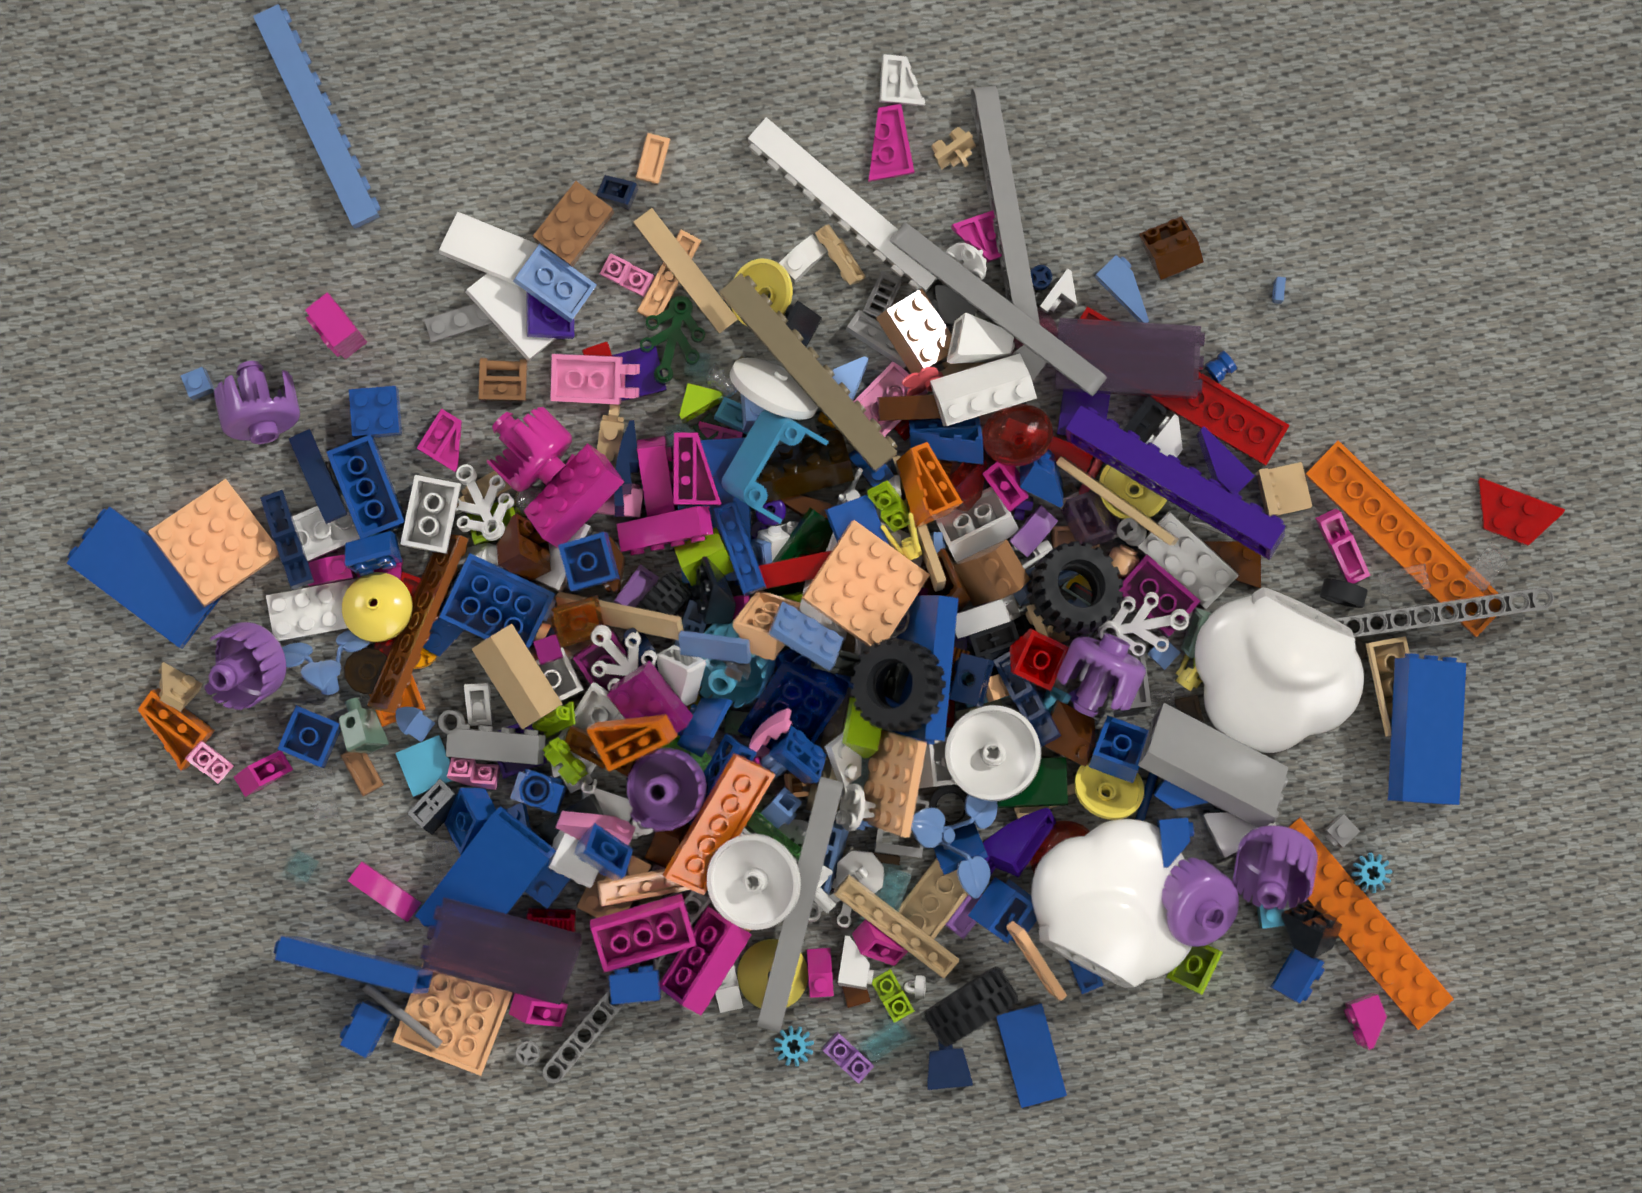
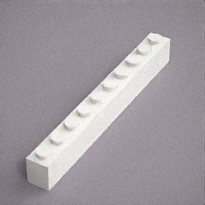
[748,117,938,293]

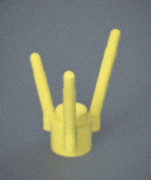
[881,500,923,560]
[1175,654,1202,692]

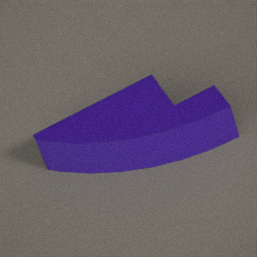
[983,808,1056,877]

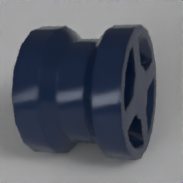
[1030,265,1052,290]

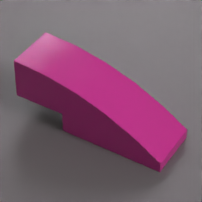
[1315,508,1371,584]
[348,861,421,922]

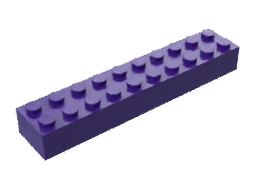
[1066,406,1286,560]

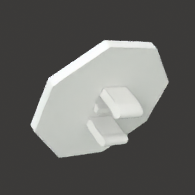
[836,850,884,894]

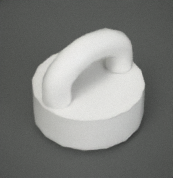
[904,975,926,999]

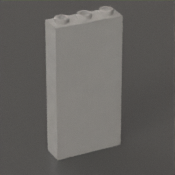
[1138,703,1288,828]

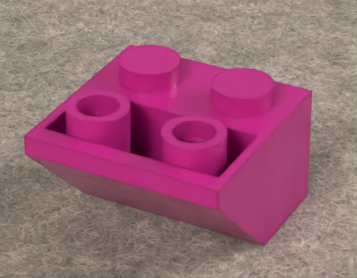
[1344,993,1387,1050]

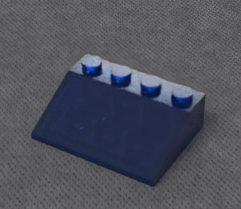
[738,661,849,749]

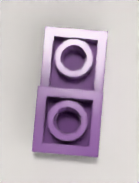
[1009,505,1058,557]
[822,1032,874,1084]

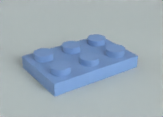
[513,244,597,323]
[768,601,843,671]

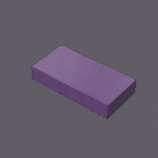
[613,565,659,607]
[945,894,982,939]

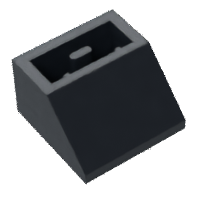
[784,300,822,347]
[692,556,736,624]
[966,620,1020,677]
[1281,903,1343,959]

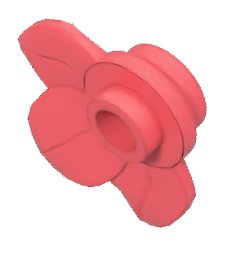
[902,367,944,396]

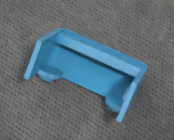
[722,410,829,523]

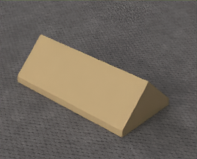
[472,624,562,729]
[1366,636,1410,737]

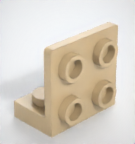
[1256,462,1312,516]

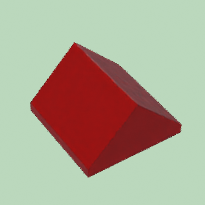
[1010,629,1069,691]

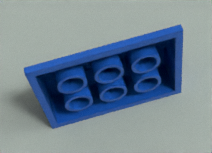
[438,553,555,650]

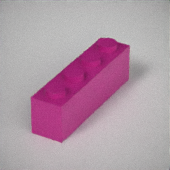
[616,506,713,556]

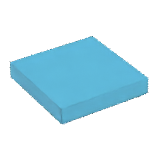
[395,735,453,797]

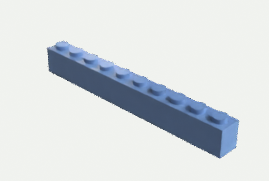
[253,4,381,229]

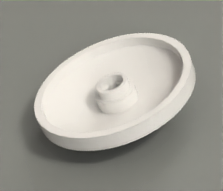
[729,358,818,420]
[945,705,1041,801]
[707,834,801,930]

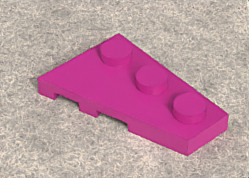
[868,104,914,182]

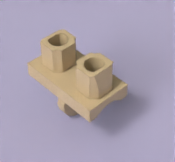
[932,127,976,170]

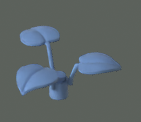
[282,630,371,695]
[911,794,997,899]

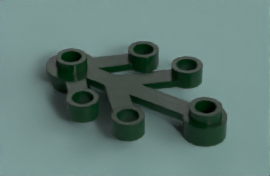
[640,296,705,385]

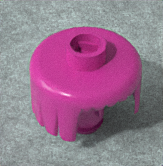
[487,407,572,492]

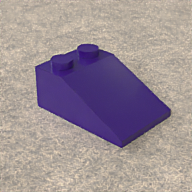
[1196,427,1255,493]

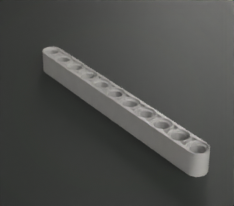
[971,86,1040,325]
[890,222,1107,396]
[1333,587,1554,637]
[757,777,844,1032]
[543,890,711,1083]

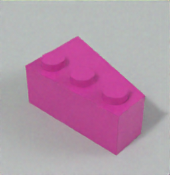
[674,433,721,505]
[637,436,678,517]

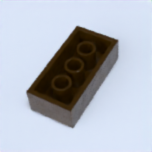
[756,430,854,504]

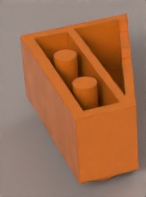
[896,442,963,528]
[138,688,215,771]
[586,715,677,772]

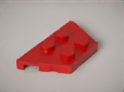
[1478,477,1565,546]

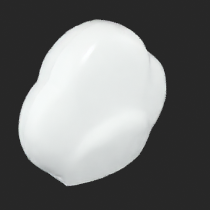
[1195,587,1364,753]
[1031,819,1191,988]

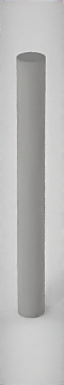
[363,983,443,1048]

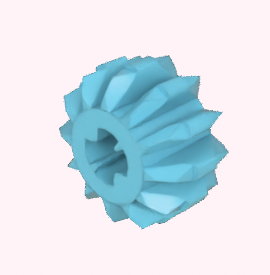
[1351,853,1392,893]
[774,1026,814,1066]

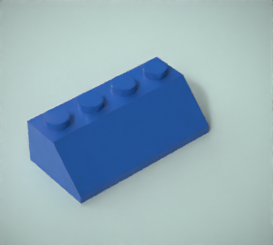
[327,435,406,539]

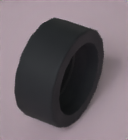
[1320,578,1368,608]
[929,785,971,829]

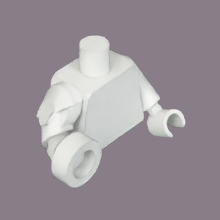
[581,778,654,839]

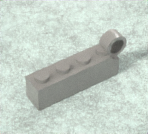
[438,710,546,765]

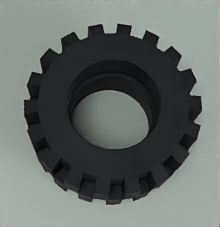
[635,572,692,616]

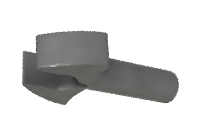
[723,661,751,681]

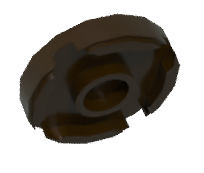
[344,647,387,694]

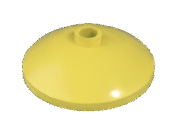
[732,258,793,326]
[1099,465,1167,519]
[342,572,413,642]
[1074,758,1144,820]
[737,939,808,1008]

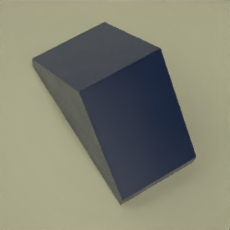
[596,175,638,210]

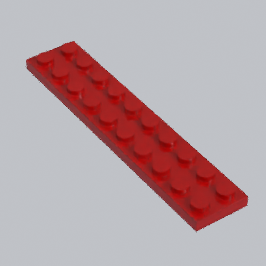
[1065,306,1290,466]

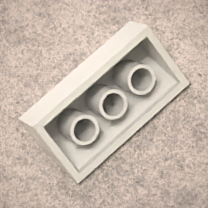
[930,353,1037,426]

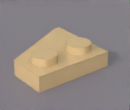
[159,662,202,712]

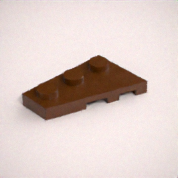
[1203,541,1261,589]

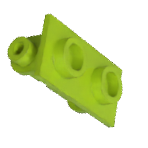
[532,701,575,738]
[542,737,589,786]

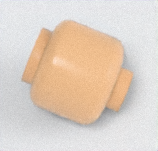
[1109,544,1140,579]

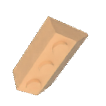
[732,590,801,661]

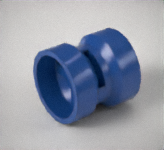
[1204,351,1237,383]

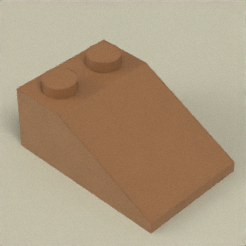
[954,539,1030,606]

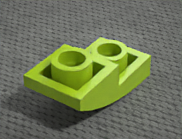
[868,480,910,532]
[872,969,914,1023]

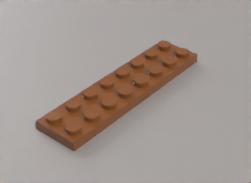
[367,534,469,713]

